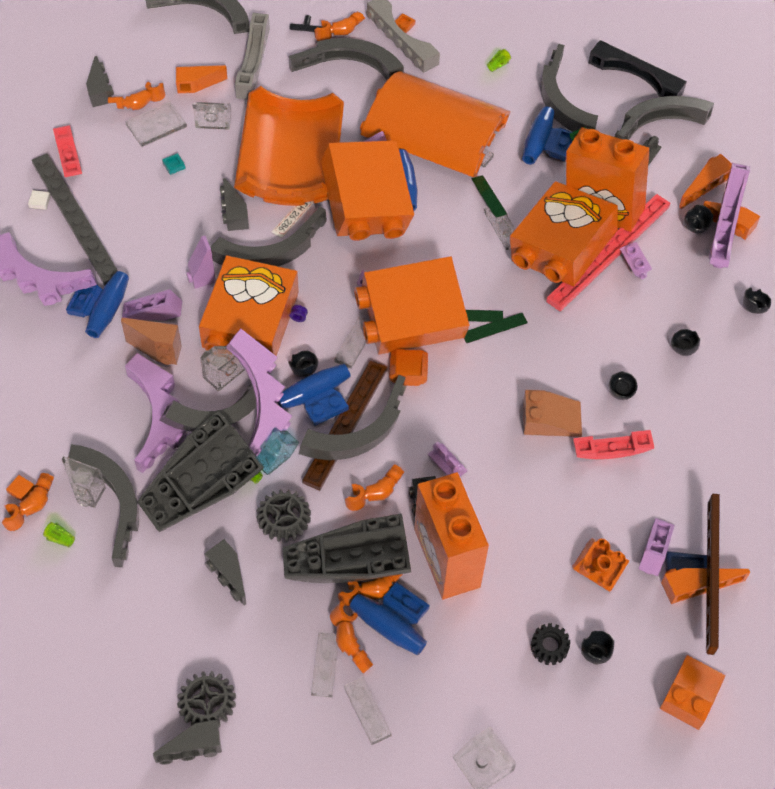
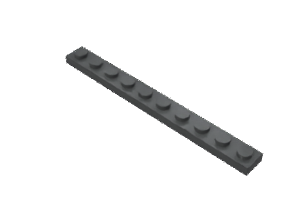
[32,153,118,286]

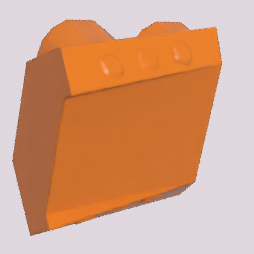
[389,349,428,386]
[572,538,629,592]

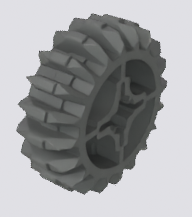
[256,489,311,542]
[177,671,236,728]

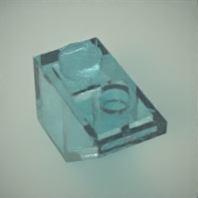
[258,430,300,475]

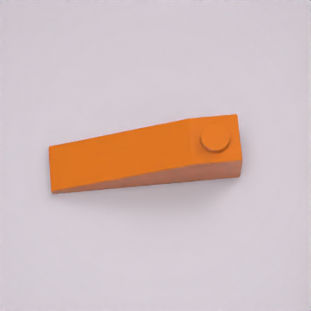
[679,154,732,209]
[661,568,750,604]

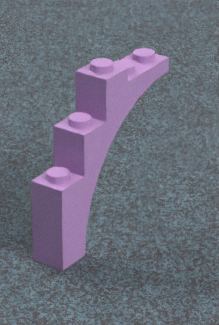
[709,162,750,268]
[0,232,97,306]
[226,329,292,456]
[125,353,186,473]

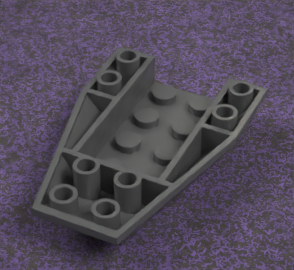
[137,410,264,532]
[283,514,412,583]

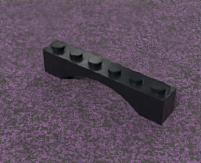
[588,40,687,97]

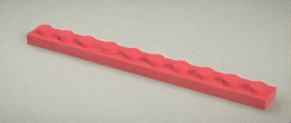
[546,194,671,312]

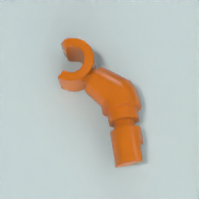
[314,11,365,41]
[108,82,165,110]
[345,464,404,511]
[2,473,54,531]
[338,574,403,606]
[330,601,373,673]

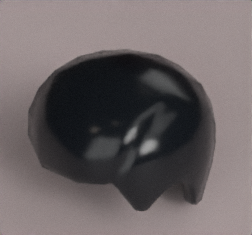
[684,205,713,233]
[743,287,771,314]
[671,329,700,356]
[288,350,318,377]
[608,371,638,400]
[581,631,614,665]

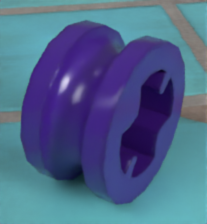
[290,305,308,322]

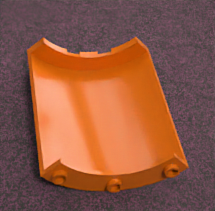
[360,71,511,177]
[234,86,344,206]

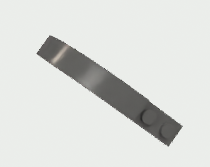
[146,0,249,34]
[289,38,404,80]
[541,44,598,132]
[614,96,714,140]
[210,206,327,267]
[159,369,274,432]
[298,375,406,460]
[67,444,139,568]

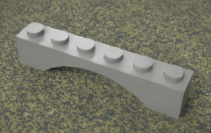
[366,0,440,73]
[235,13,270,100]

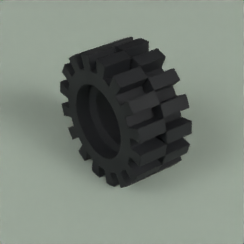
[531,623,571,665]

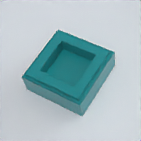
[162,153,186,175]

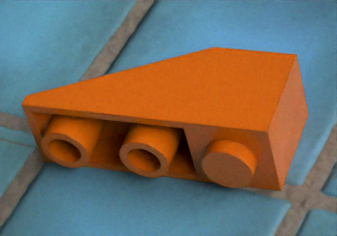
[176,65,228,94]
[703,201,760,240]

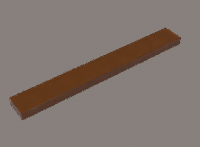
[302,360,387,491]
[706,493,720,655]

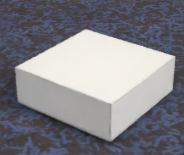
[28,190,51,210]

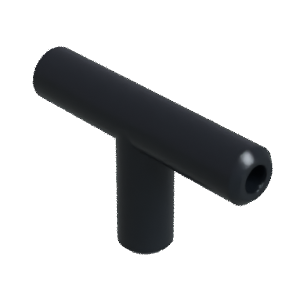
[290,15,322,32]

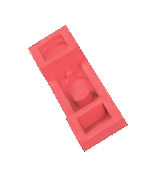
[53,125,82,177]
[573,430,654,459]

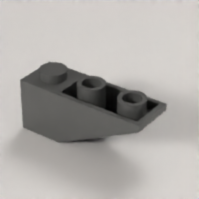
[86,56,114,107]
[220,178,249,231]
[204,539,246,605]
[153,720,222,765]

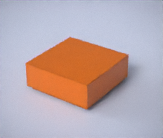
[395,13,416,33]
[6,475,36,501]

